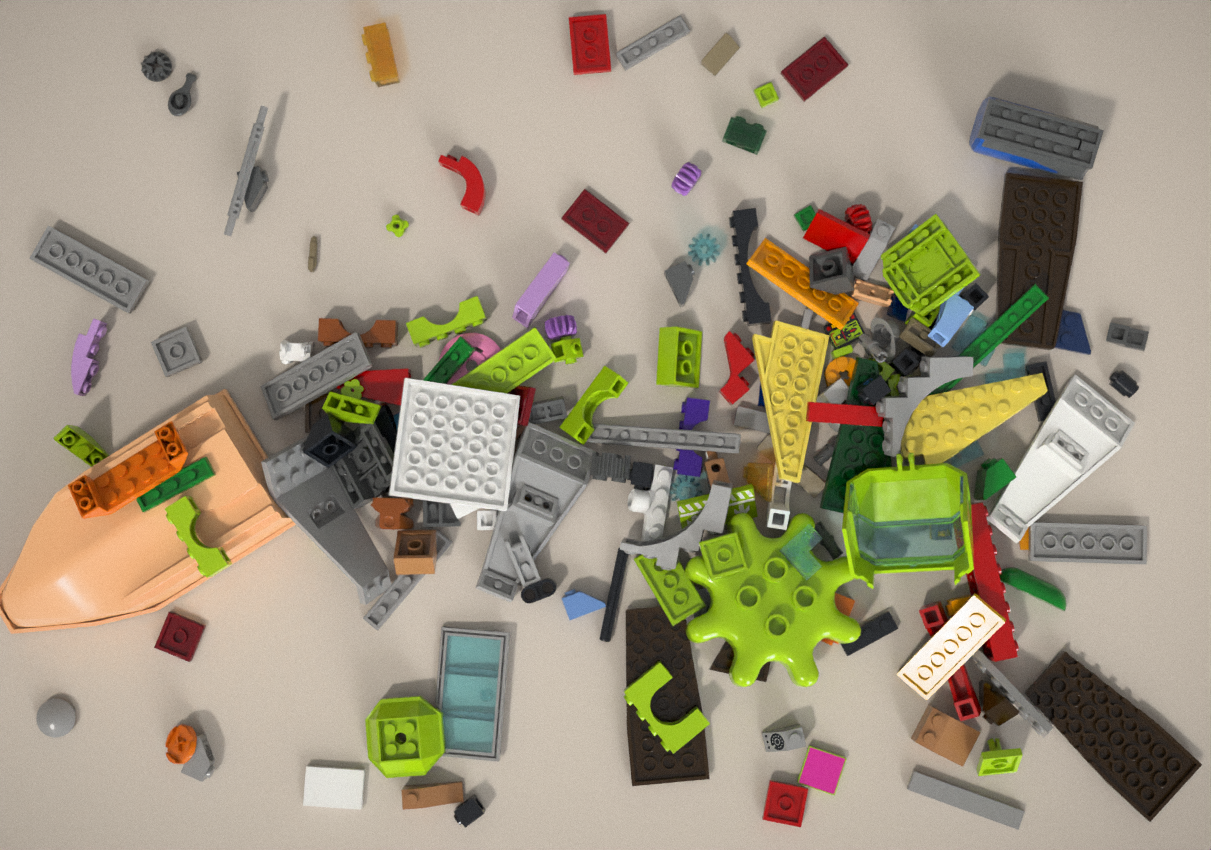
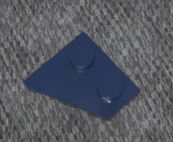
[1055,310,1091,355]

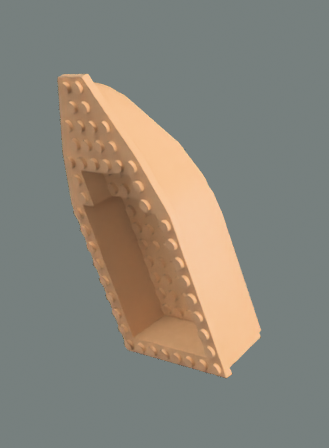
[0,389,296,634]

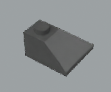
[809,247,854,295]

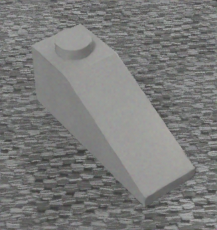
[852,219,895,281]

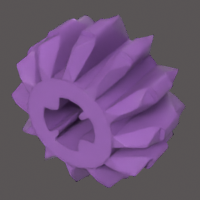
[672,162,701,196]
[545,315,577,340]

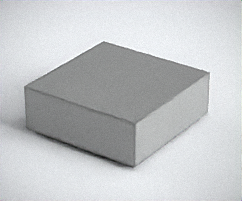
[800,309,813,329]

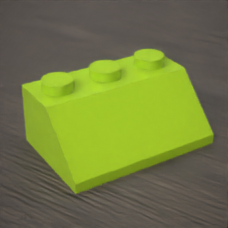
[656,327,702,388]

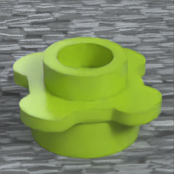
[386,215,409,237]

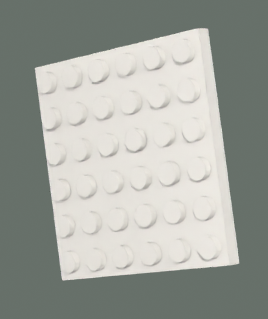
[389,378,520,511]

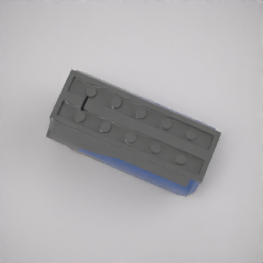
[969,96,1104,180]

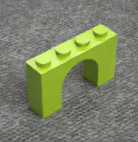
[623,660,710,754]

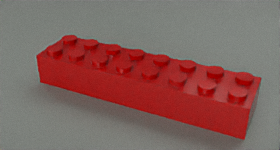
[955,502,1019,662]

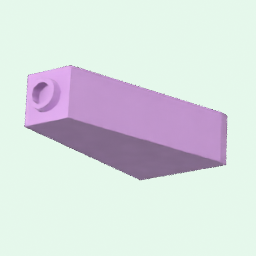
[512,253,570,328]

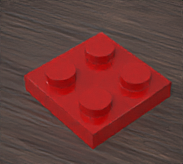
[762,780,808,827]

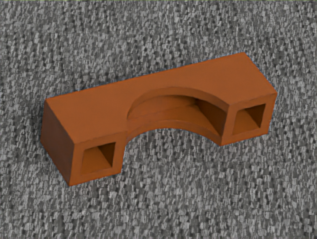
[318,318,398,349]

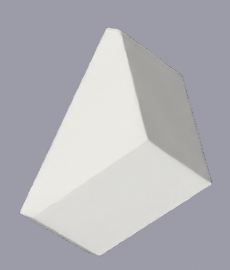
[816,378,849,404]

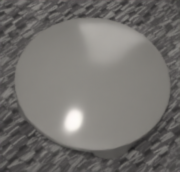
[36,698,75,738]

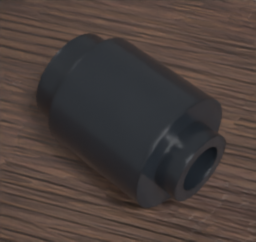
[1109,370,1139,398]

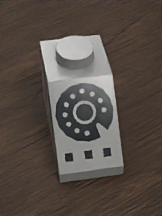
[761,724,806,752]
[181,733,215,782]

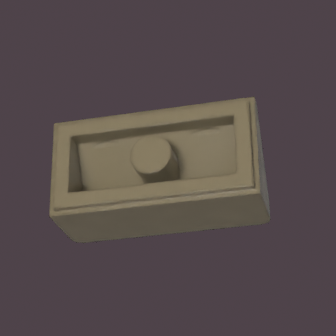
[701,32,740,76]
[899,317,940,356]

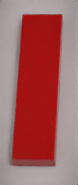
[806,401,883,427]

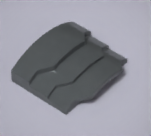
[331,422,394,509]

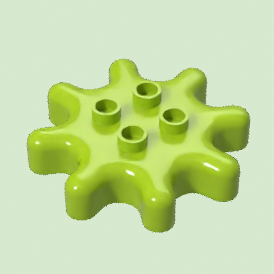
[685,513,861,687]

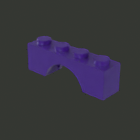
[673,398,710,477]

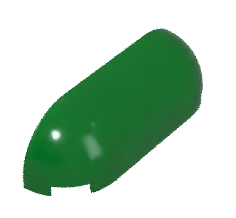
[999,567,1067,612]

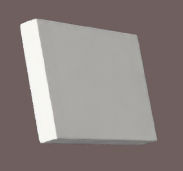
[303,765,365,810]

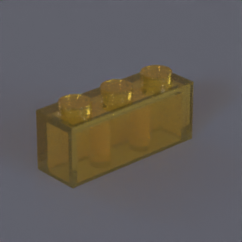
[361,22,400,87]

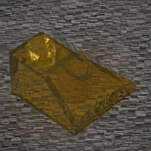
[742,462,774,503]

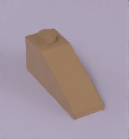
[401,781,464,810]

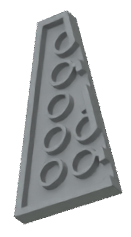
[970,649,1053,738]

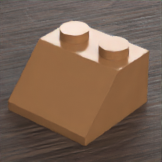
[393,530,437,575]

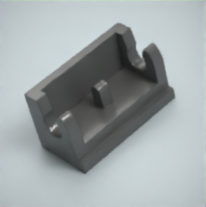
[529,396,567,424]

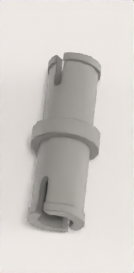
[858,333,887,363]

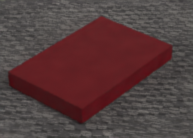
[780,36,849,102]
[561,189,629,254]

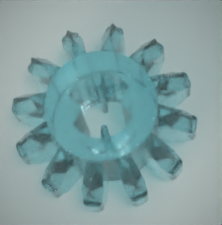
[688,234,720,266]
[669,475,702,501]

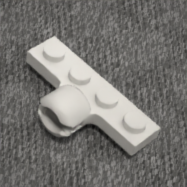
[627,464,673,541]

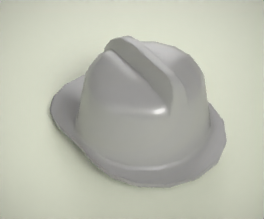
[870,317,900,362]

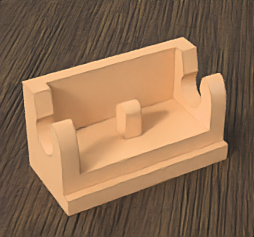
[850,279,894,308]

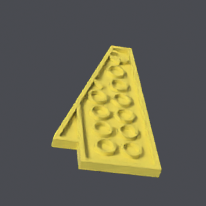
[900,373,1048,464]

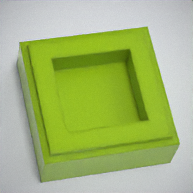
[753,82,779,108]
[830,345,853,359]

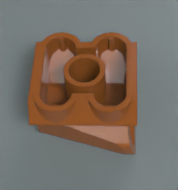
[371,498,415,530]

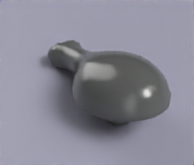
[168,73,197,116]

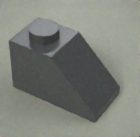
[237,166,269,212]
[664,261,695,308]

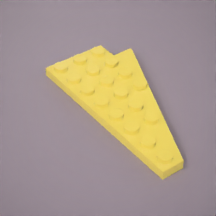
[752,320,830,483]

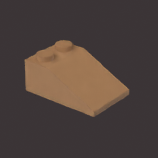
[911,704,981,767]

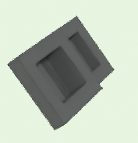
[1106,322,1149,351]

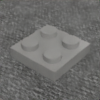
[151,327,202,377]

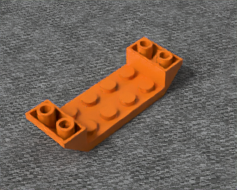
[68,421,188,519]

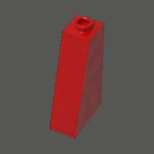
[337,368,411,406]

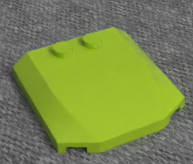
[881,214,981,316]

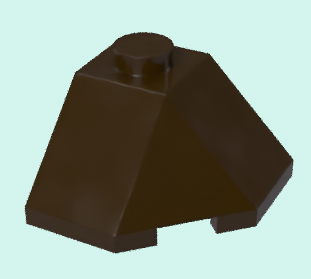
[979,680,1020,726]

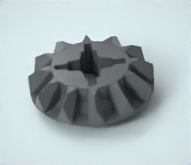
[141,51,172,82]

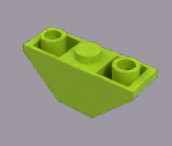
[53,425,110,467]

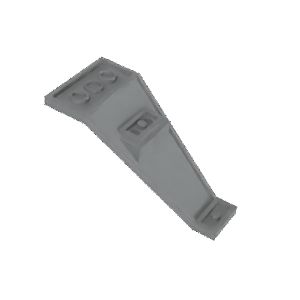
[476,422,596,602]
[261,436,392,605]

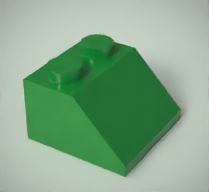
[974,458,1016,500]

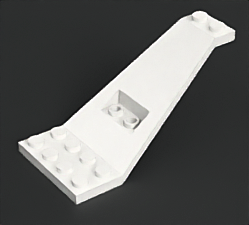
[987,375,1135,543]

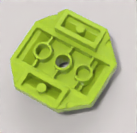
[365,696,446,778]

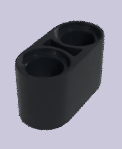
[521,578,557,603]

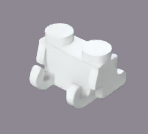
[279,340,314,364]

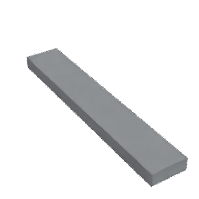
[363,530,453,631]
[907,770,1025,830]

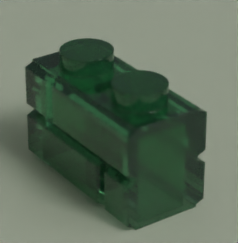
[722,116,767,155]

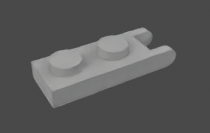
[504,533,541,587]

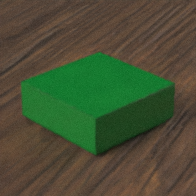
[794,205,816,232]

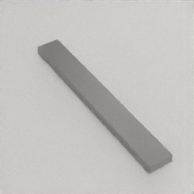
[587,423,741,454]

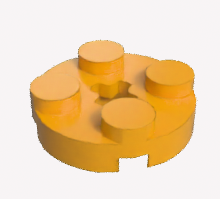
[824,356,856,387]

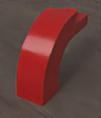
[438,155,486,216]

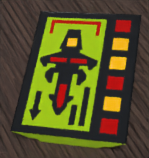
[823,312,865,350]

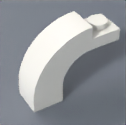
[766,461,792,530]

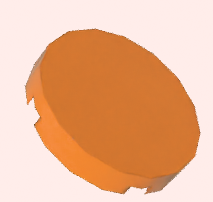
[165,724,197,764]

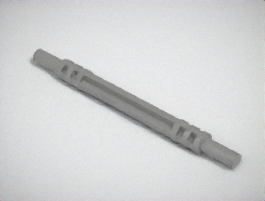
[224,106,268,236]

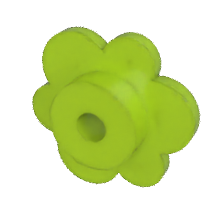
[341,379,364,400]

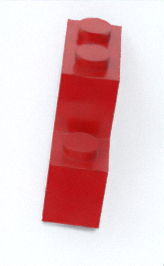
[719,331,755,405]

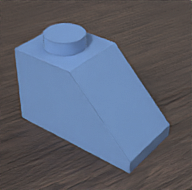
[562,589,606,620]

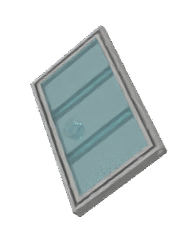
[435,626,510,762]

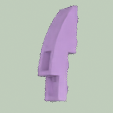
[71,319,107,396]

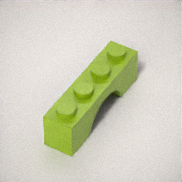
[406,296,487,348]
[559,365,628,445]
[165,496,233,578]

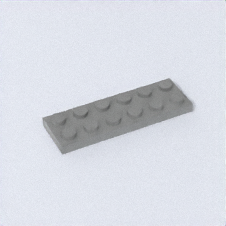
[29,226,149,314]
[260,332,373,421]
[1028,522,1147,564]

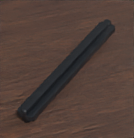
[600,547,629,642]

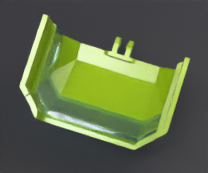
[842,453,974,589]

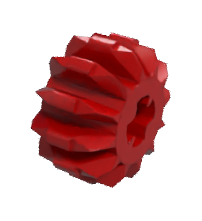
[844,204,872,234]

